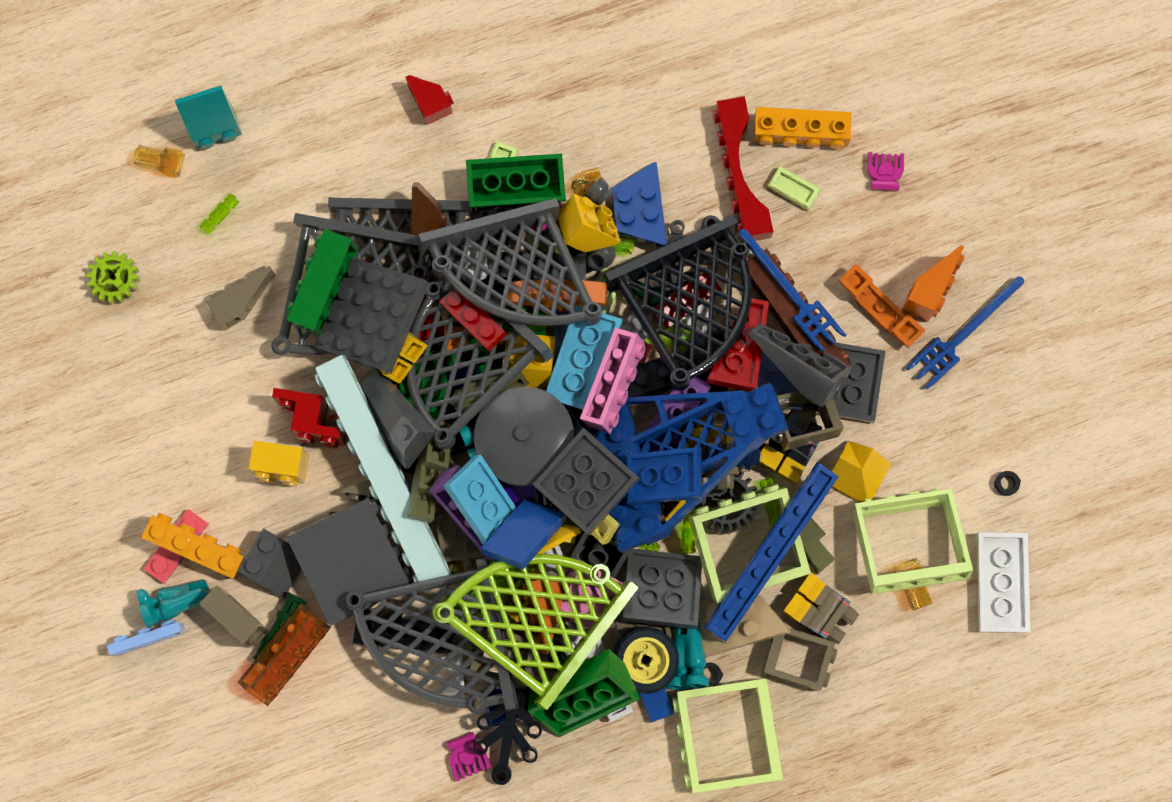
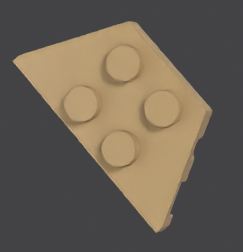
[702,594,791,658]

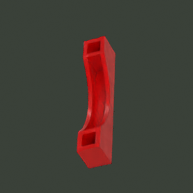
[712,96,774,243]

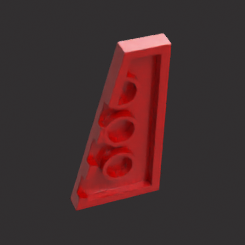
[706,298,769,391]

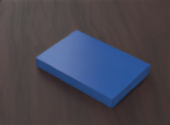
[627,447,702,505]
[481,499,566,570]

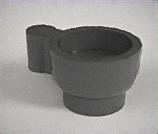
[582,177,612,206]
[576,246,616,270]

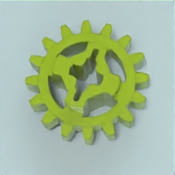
[86,251,140,304]

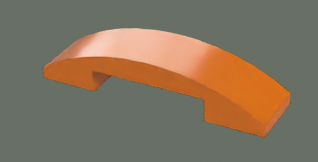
[839,264,926,348]

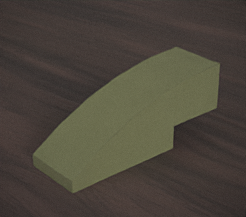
[790,497,835,574]

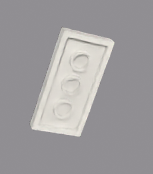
[977,532,1031,633]

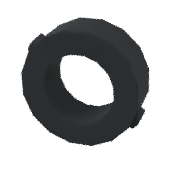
[994,471,1021,496]
[705,662,723,687]

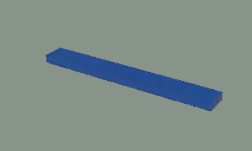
[704,462,839,642]

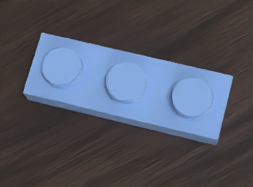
[106,619,186,656]

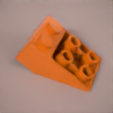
[901,245,965,322]

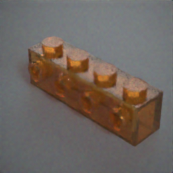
[237,604,331,706]

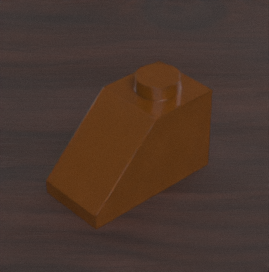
[411,182,447,235]

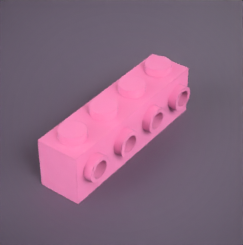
[580,328,645,434]

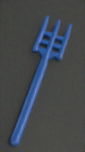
[738,229,846,352]
[906,276,1024,389]

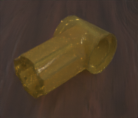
[134,145,185,177]
[892,558,933,611]

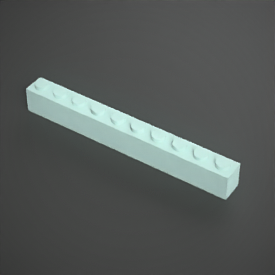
[315,355,452,593]

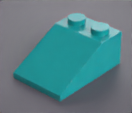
[175,85,242,149]

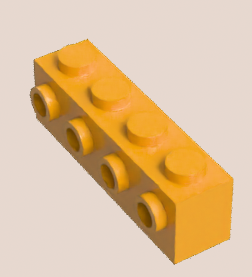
[753,107,852,149]
[141,513,244,579]

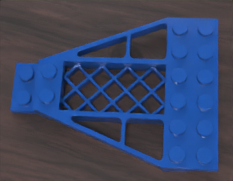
[590,383,789,553]

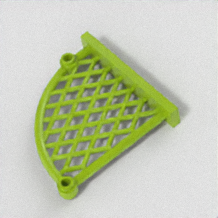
[432,554,639,710]

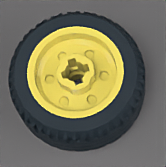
[613,626,679,694]

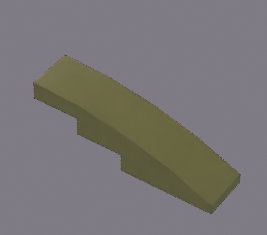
[407,417,452,523]

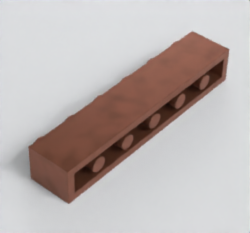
[747,248,850,365]

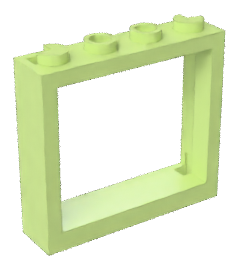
[688,484,811,603]
[852,488,973,595]
[672,679,783,793]

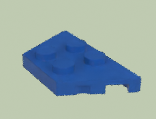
[612,162,667,248]

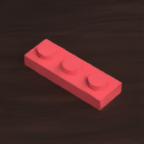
[144,509,209,584]

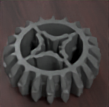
[695,471,759,534]

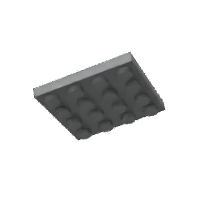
[314,258,430,374]

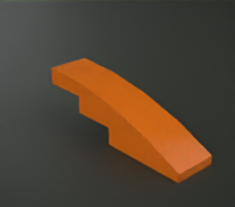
[506,279,607,312]

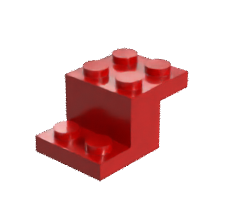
[272,388,347,449]

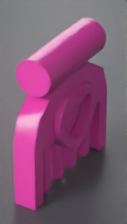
[867,152,904,191]
[447,732,492,782]

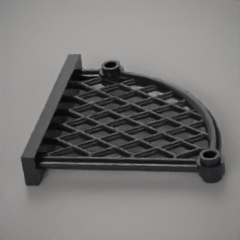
[605,216,752,391]

